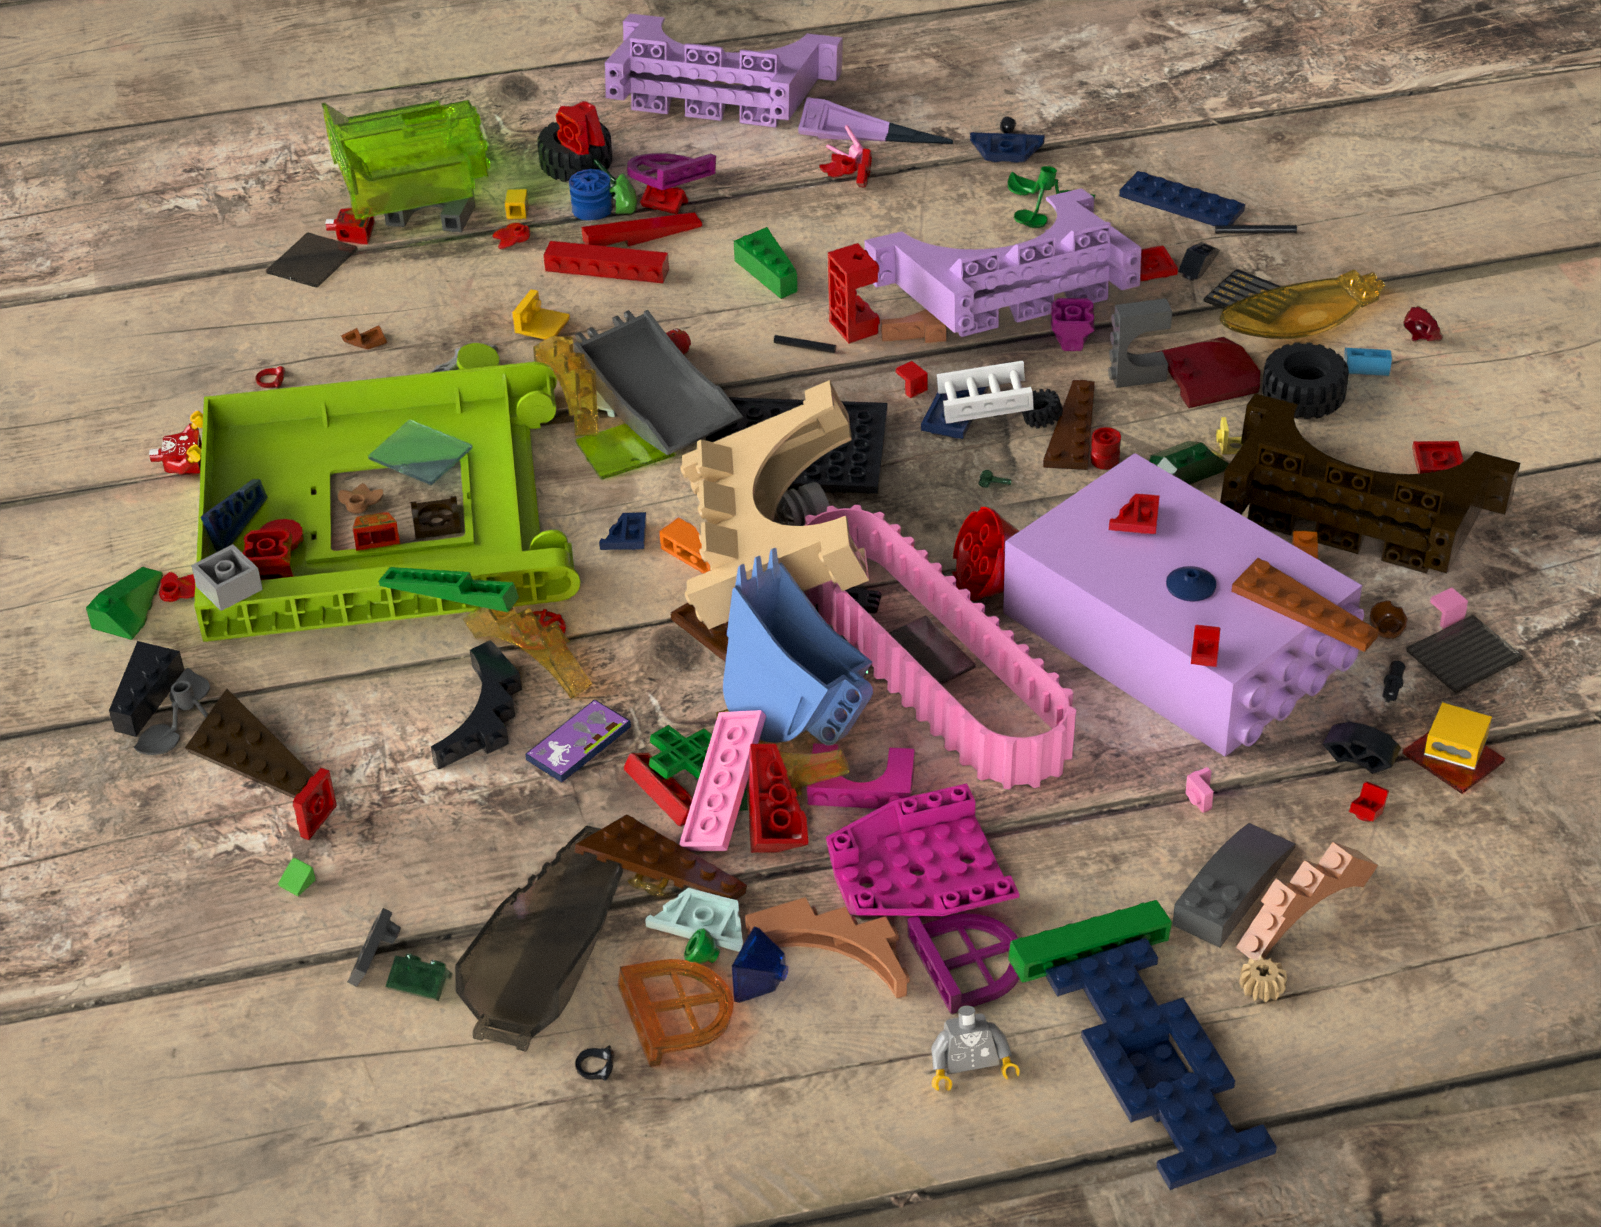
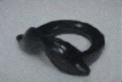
[575,1045,615,1081]

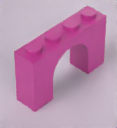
[807,743,915,809]

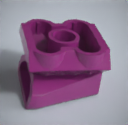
[1051,298,1095,351]

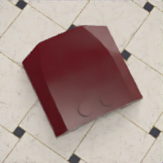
[1156,337,1261,408]

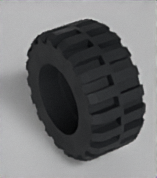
[537,122,613,182]
[1262,342,1349,419]

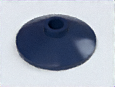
[1166,566,1216,602]

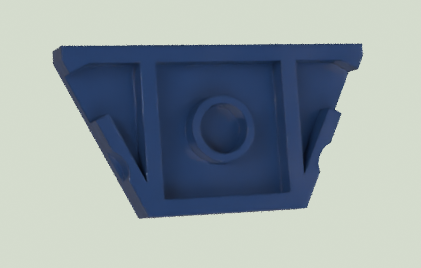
[970,132,1045,163]

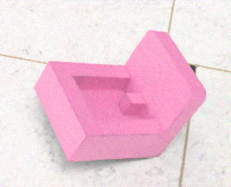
[1185,767,1214,813]

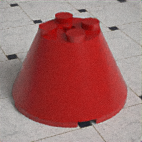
[952,507,1019,601]

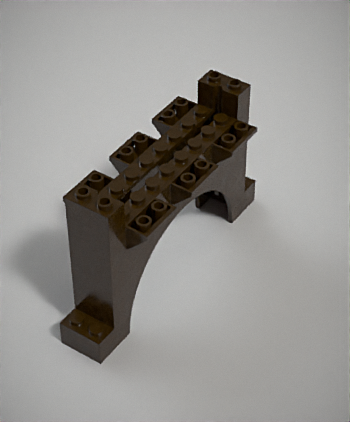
[1220,393,1521,574]

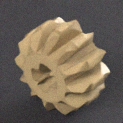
[1239,955,1287,1003]

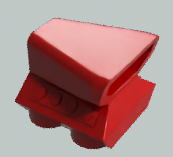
[555,101,605,155]
[243,528,293,580]

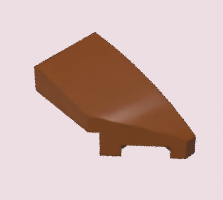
[341,325,388,349]

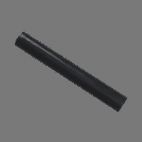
[773,335,837,353]

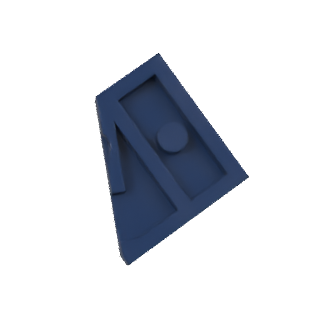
[599,512,647,550]

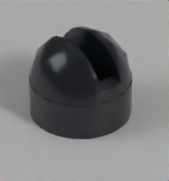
[1000,116,1016,134]

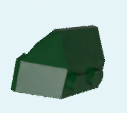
[1149,441,1230,485]

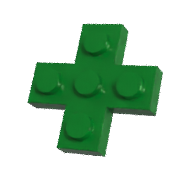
[649,725,712,780]

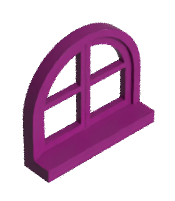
[627,153,716,190]
[908,913,1020,1014]

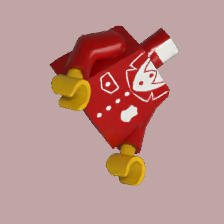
[149,411,203,475]

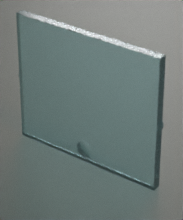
[368,419,473,486]

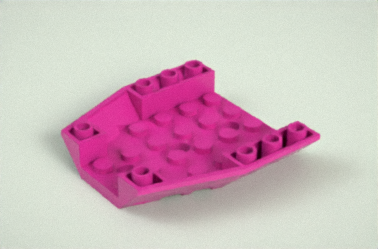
[826,783,1020,916]

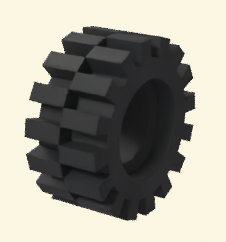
[1022,389,1063,428]

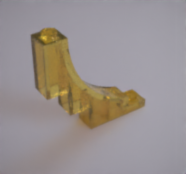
[533,336,599,436]

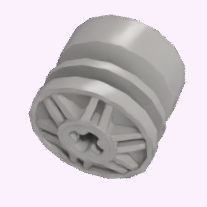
[776,482,829,526]

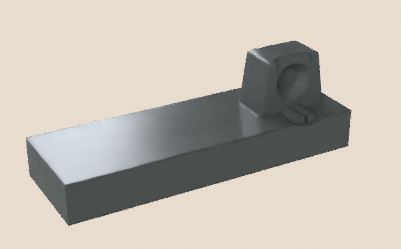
[347,908,401,987]

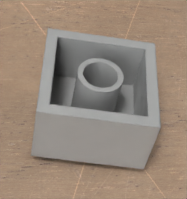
[191,545,263,611]

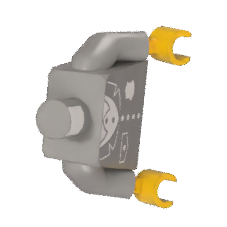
[931,1006,1020,1091]

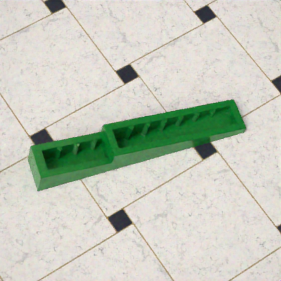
[378,567,519,612]

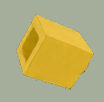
[505,189,529,219]

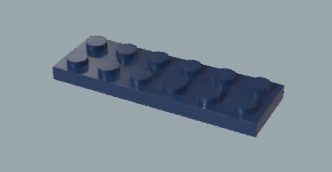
[1119,171,1245,226]

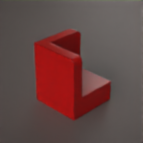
[896,361,928,398]

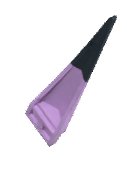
[798,97,953,144]

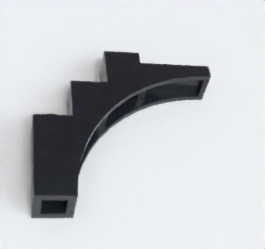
[431,640,522,770]

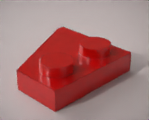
[1109,493,1160,534]

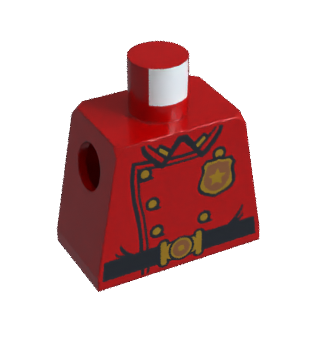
[326,206,375,245]
[353,512,400,551]

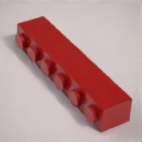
[543,241,669,283]

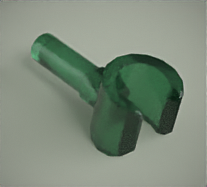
[978,470,1011,488]

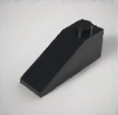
[1178,242,1220,281]

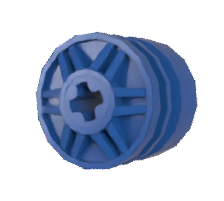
[569,169,613,221]

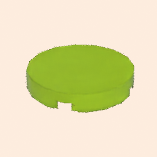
[457,343,499,370]

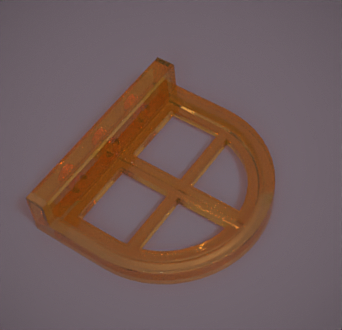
[617,959,733,1067]

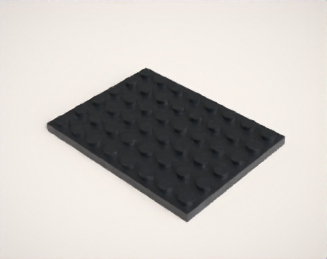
[705,397,888,494]

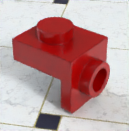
[1191,625,1221,667]
[1349,782,1389,822]

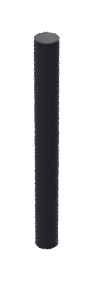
[1215,225,1297,234]

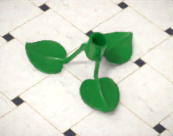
[1007,166,1095,228]

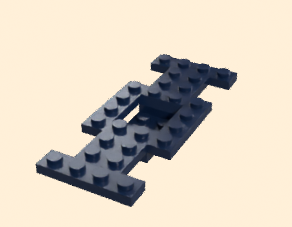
[1046,938,1277,1190]

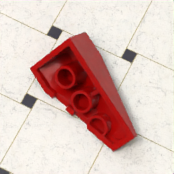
[749,744,809,853]

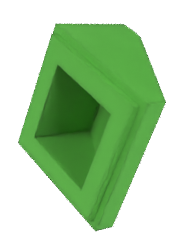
[278,858,316,896]

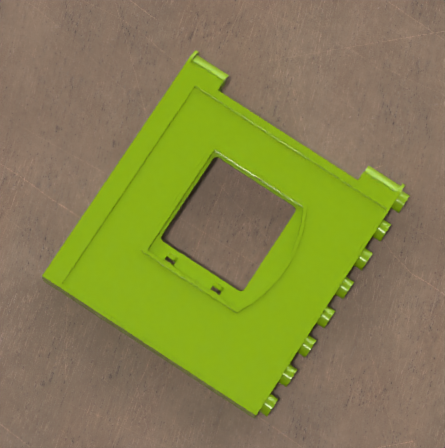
[194,362,581,642]

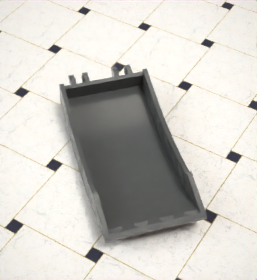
[573,310,743,455]

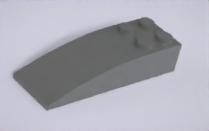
[1172,823,1296,948]

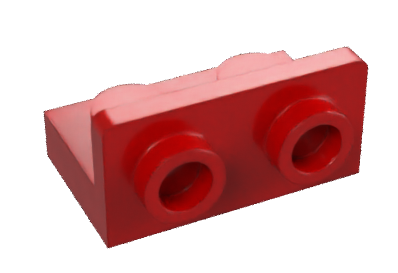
[640,185,688,214]

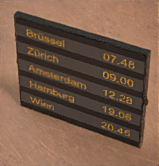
[1203,269,1301,328]

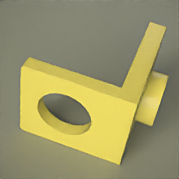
[1216,417,1243,454]

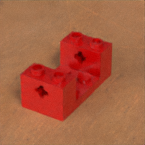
[828,243,880,344]

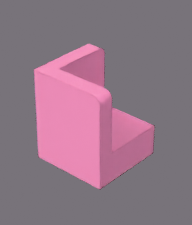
[1430,587,1468,629]

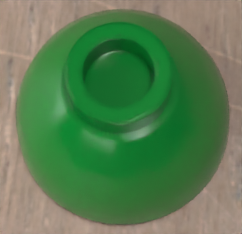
[684,928,720,965]

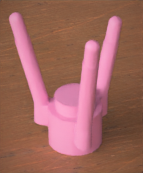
[826,125,863,164]

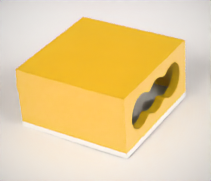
[1424,702,1492,770]

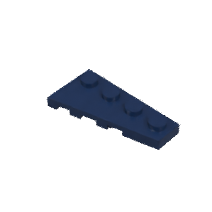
[201,479,268,553]

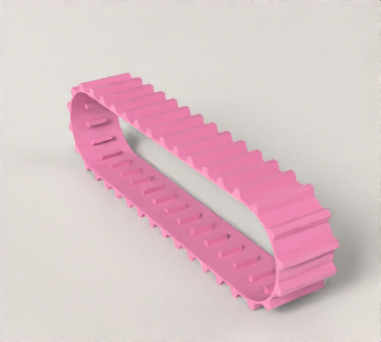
[803,505,1076,789]

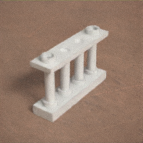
[937,361,1034,424]

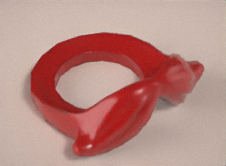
[255,366,285,388]

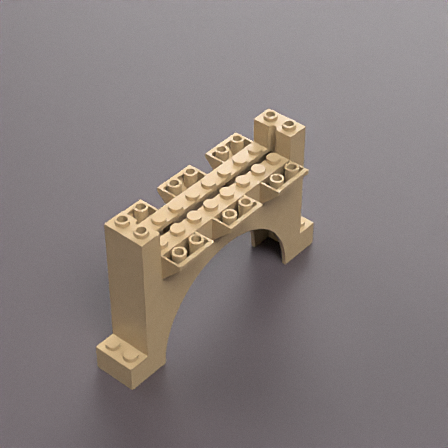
[680,380,869,629]

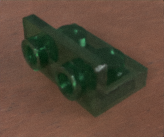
[385,954,453,1001]

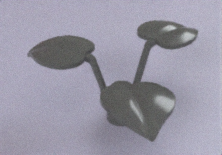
[134,668,210,755]

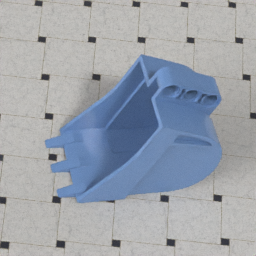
[723,548,873,745]

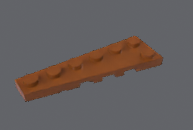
[1231,558,1379,652]

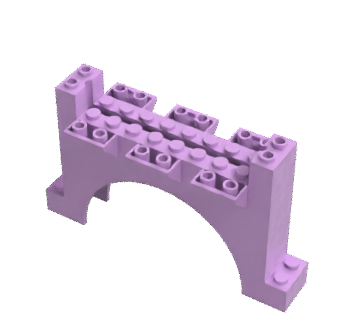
[605,14,843,127]
[865,188,1141,337]

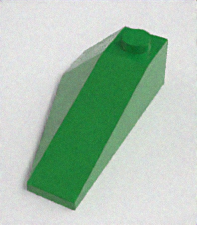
[86,567,163,640]

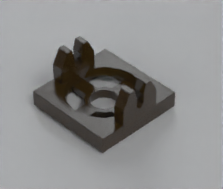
[411,496,461,539]

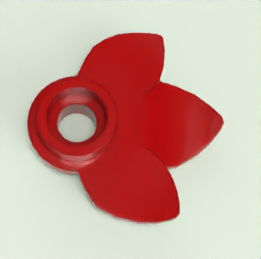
[819,153,858,177]
[492,223,530,249]
[159,572,195,602]

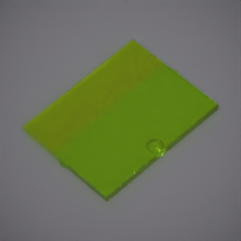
[575,423,675,480]

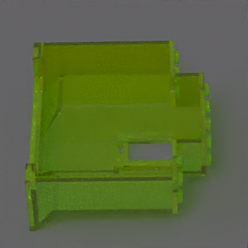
[322,100,490,220]

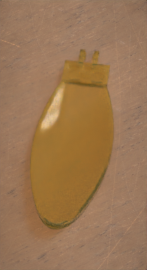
[1219,269,1385,339]

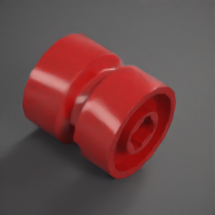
[1091,427,1121,470]

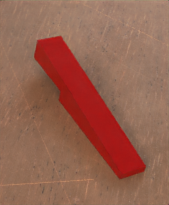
[581,212,702,247]

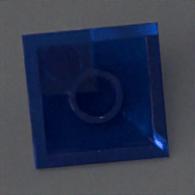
[732,926,788,1003]

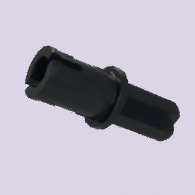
[1382,661,1406,703]

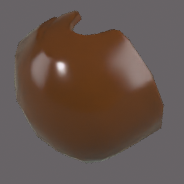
[1369,600,1408,639]

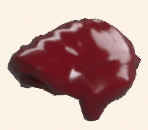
[1403,306,1443,342]

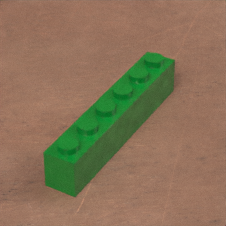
[1008,900,1172,983]

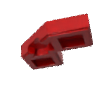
[856,148,873,188]

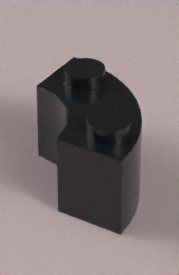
[1323,721,1402,774]

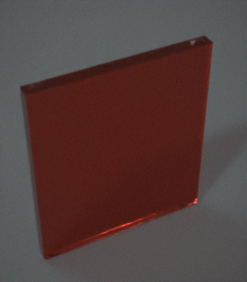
[1402,732,1506,794]

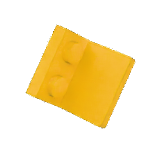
[512,289,570,341]

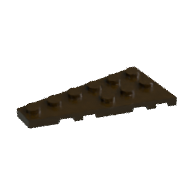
[185,689,314,798]

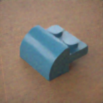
[1344,347,1392,376]

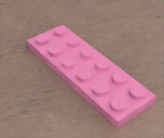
[679,710,766,851]

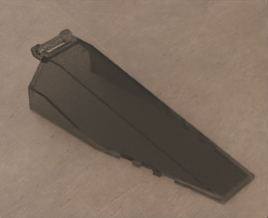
[455,825,624,1052]

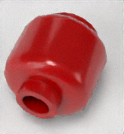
[666,328,691,355]

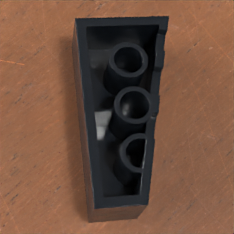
[109,641,185,737]

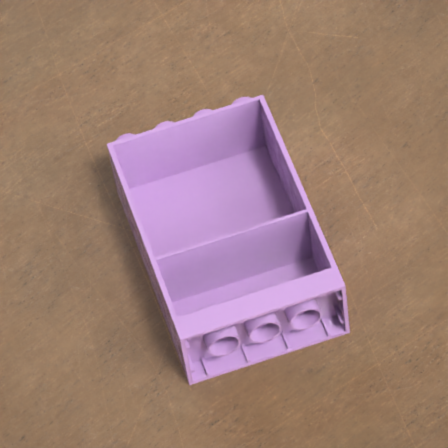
[1003,453,1364,757]

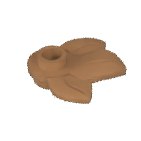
[338,483,383,514]

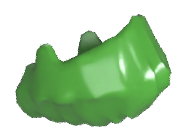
[609,174,638,215]

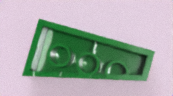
[733,227,798,299]

